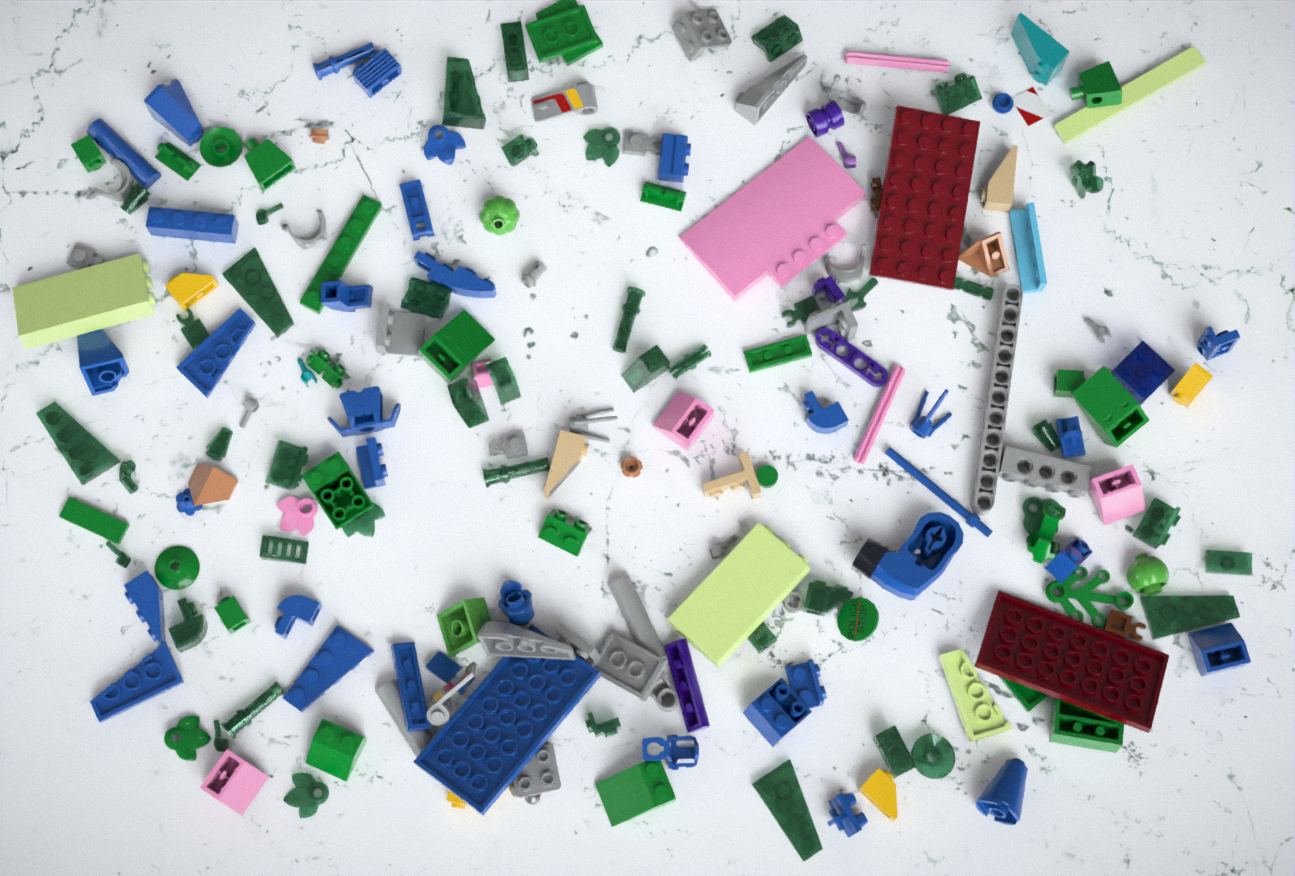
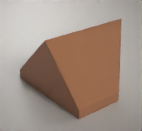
[958,231,1010,278]
[188,464,238,506]

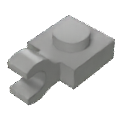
[66,244,105,269]
[488,432,528,460]

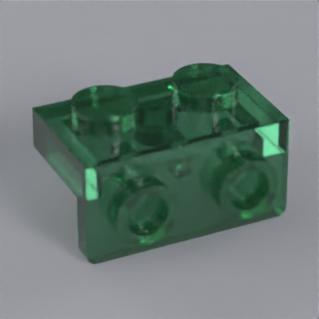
[751,15,803,62]
[930,72,983,115]
[401,277,452,319]
[265,440,309,491]
[1132,497,1181,550]

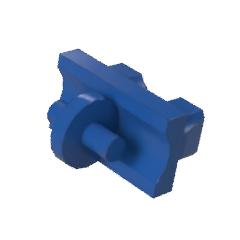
[1055,416,1086,459]
[827,793,868,838]

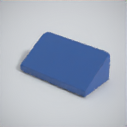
[425,651,475,696]

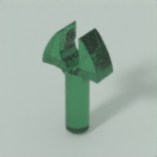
[844,277,878,312]

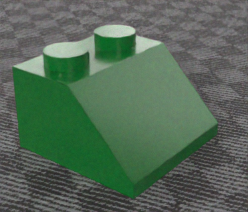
[306,718,367,782]

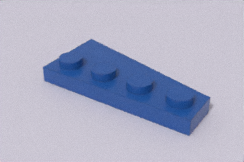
[176,308,256,399]
[283,625,374,712]
[90,641,185,723]

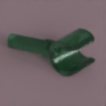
[256,203,284,225]
[106,541,131,568]
[214,720,229,752]

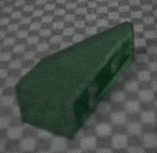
[501,21,529,83]

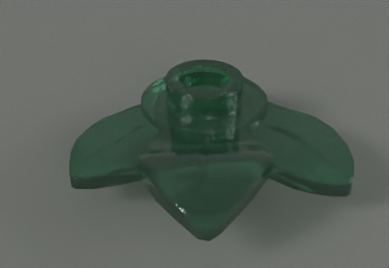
[583,127,621,167]
[1022,497,1061,534]
[342,502,385,538]
[283,772,329,818]

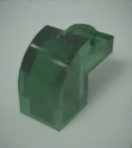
[168,597,208,653]

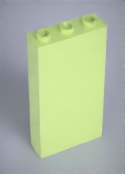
[12,253,156,349]
[668,523,810,669]

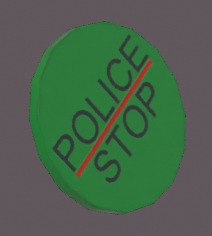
[837,597,879,642]

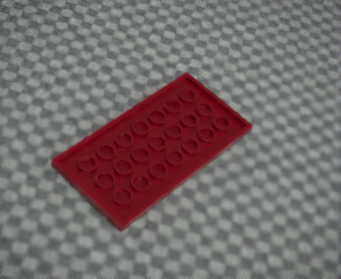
[868,105,981,291]
[974,591,1169,733]

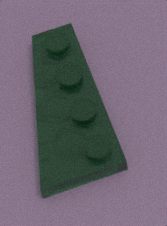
[222,247,294,338]
[36,401,121,486]
[1139,595,1240,640]
[752,759,823,862]

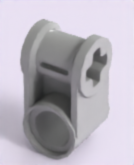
[649,672,678,712]

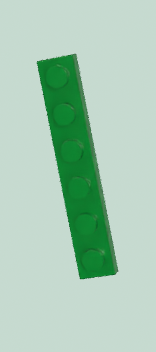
[299,195,383,314]

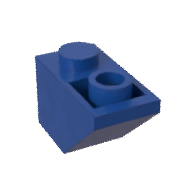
[1045,537,1093,583]

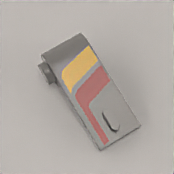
[532,81,598,123]
[427,661,477,726]

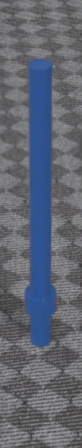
[885,447,993,538]

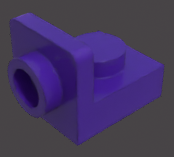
[812,276,845,304]

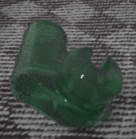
[119,460,139,494]

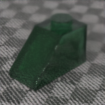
[621,345,670,393]

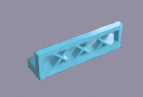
[1008,202,1047,294]

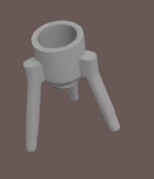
[569,408,618,443]

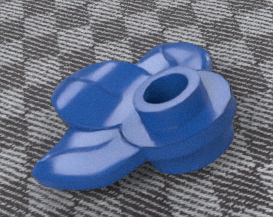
[424,125,466,165]

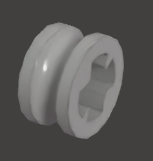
[783,592,804,613]

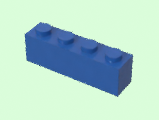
[146,206,239,244]

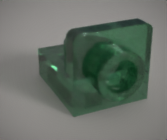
[502,134,539,167]

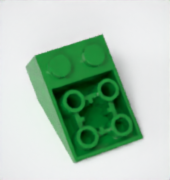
[418,309,495,385]
[1070,366,1150,448]
[301,451,374,530]

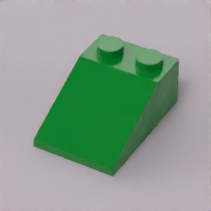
[595,761,676,827]

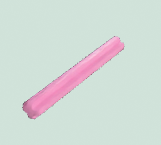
[845,51,949,73]
[854,365,905,464]

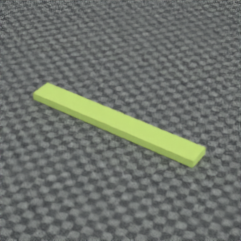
[1054,46,1206,144]

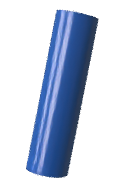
[87,118,162,190]

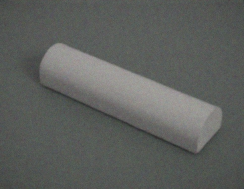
[609,575,667,659]
[375,679,432,758]

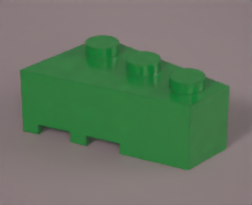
[1048,697,1124,753]

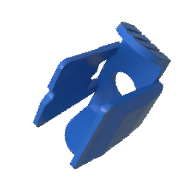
[327,386,401,437]

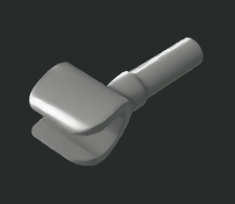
[1084,317,1112,343]
[239,397,259,428]
[709,534,737,559]

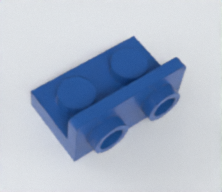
[1197,326,1240,361]
[785,659,827,709]

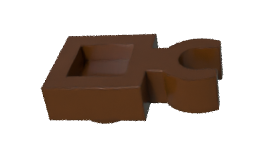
[869,177,882,218]
[1103,609,1146,641]

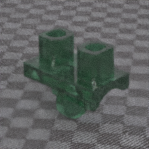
[1070,160,1104,199]

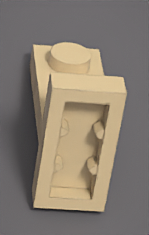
[702,451,762,500]

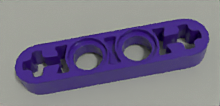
[815,328,888,387]

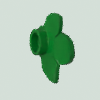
[164,715,211,761]

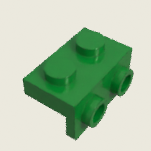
[538,509,592,557]

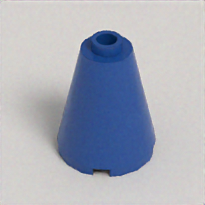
[976,758,1028,825]

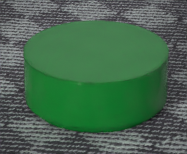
[756,465,778,488]

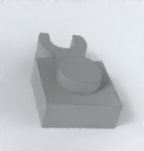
[624,131,662,156]

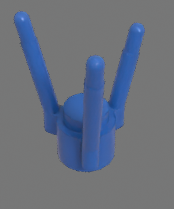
[910,389,952,439]

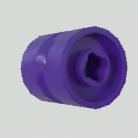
[806,100,845,137]

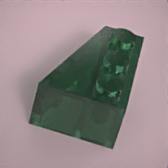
[442,56,486,129]

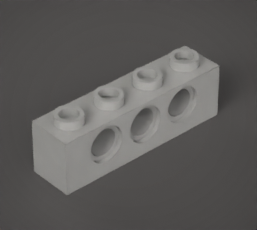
[998,446,1093,498]

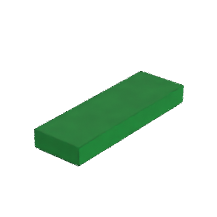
[743,334,812,373]
[59,497,130,545]

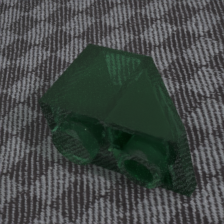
[447,378,490,428]
[802,580,853,617]

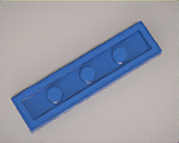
[391,642,430,732]

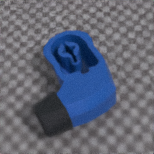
[852,512,964,601]

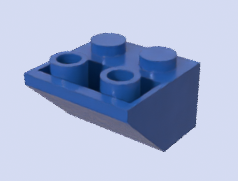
[1188,623,1251,677]
[743,678,812,747]

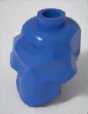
[498,580,535,626]

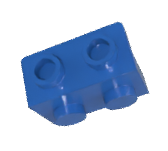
[356,437,388,489]

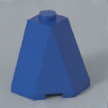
[143,79,204,147]
[77,329,129,396]

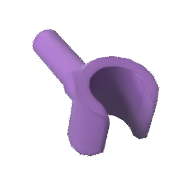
[837,142,857,169]

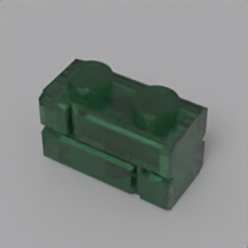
[872,726,917,780]

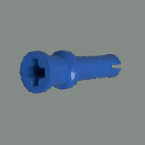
[312,42,375,81]

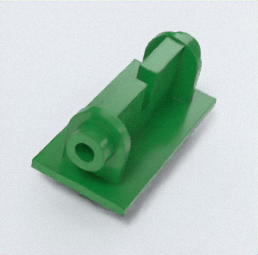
[155,142,201,181]
[640,182,687,212]
[306,349,351,389]

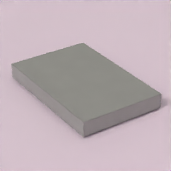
[593,630,668,701]

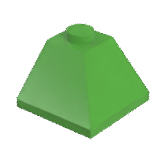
[437,597,491,657]

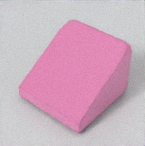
[470,359,497,389]

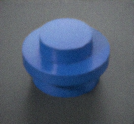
[992,93,1013,114]

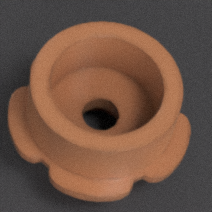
[309,129,330,144]
[621,456,643,478]

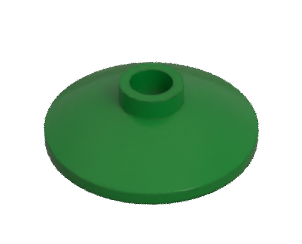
[200,127,243,167]
[155,546,200,590]

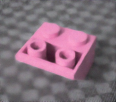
[652,392,714,451]
[1088,464,1146,525]
[200,749,269,816]

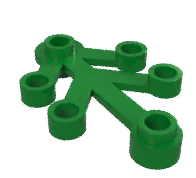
[1045,566,1134,628]

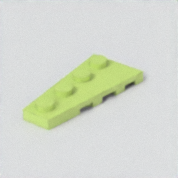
[939,649,1013,742]

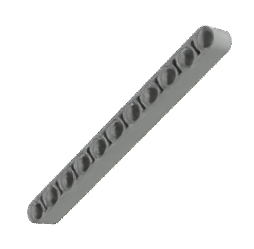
[971,284,1023,516]

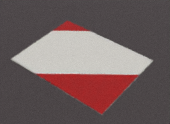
[1012,87,1051,126]

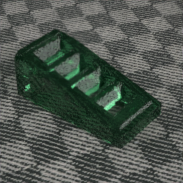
[259,535,309,564]

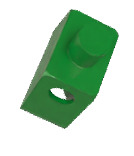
[1068,61,1122,108]
[244,137,295,192]

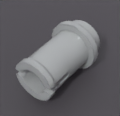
[521,260,547,288]

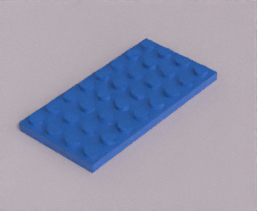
[413,624,601,816]

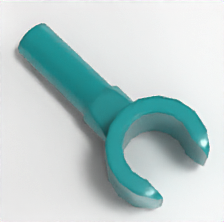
[297,358,317,387]

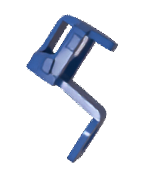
[642,735,699,770]

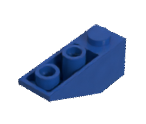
[124,571,166,643]

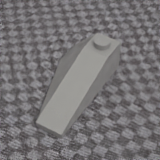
[735,54,808,126]
[477,620,576,660]

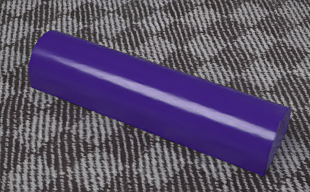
[664,639,710,733]

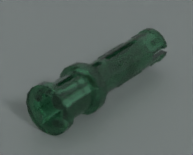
[612,287,646,353]
[482,457,550,488]
[221,682,285,739]

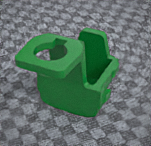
[1025,502,1066,564]

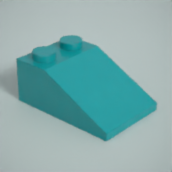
[1011,12,1070,86]

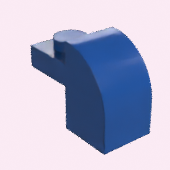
[320,280,373,312]
[802,391,849,434]
[274,595,322,639]

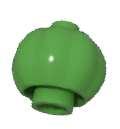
[479,195,520,236]
[1126,553,1169,596]

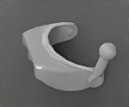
[828,74,867,115]
[90,158,135,202]
[281,209,327,250]
[824,243,867,284]

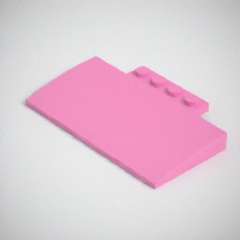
[679,136,866,301]

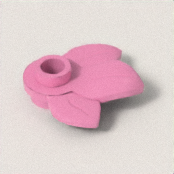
[276,496,318,536]

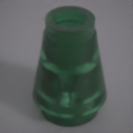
[120,183,151,215]
[1032,419,1060,453]
[205,427,233,461]

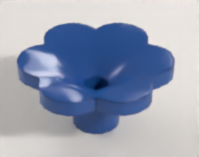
[176,488,203,516]

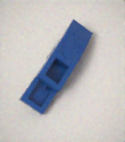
[414,251,497,298]

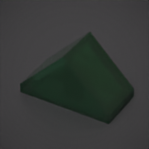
[485,356,521,405]

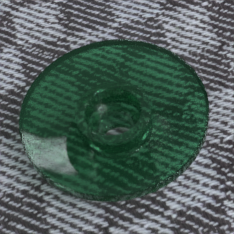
[911,734,955,779]

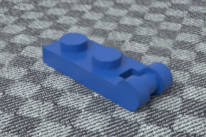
[399,179,434,241]

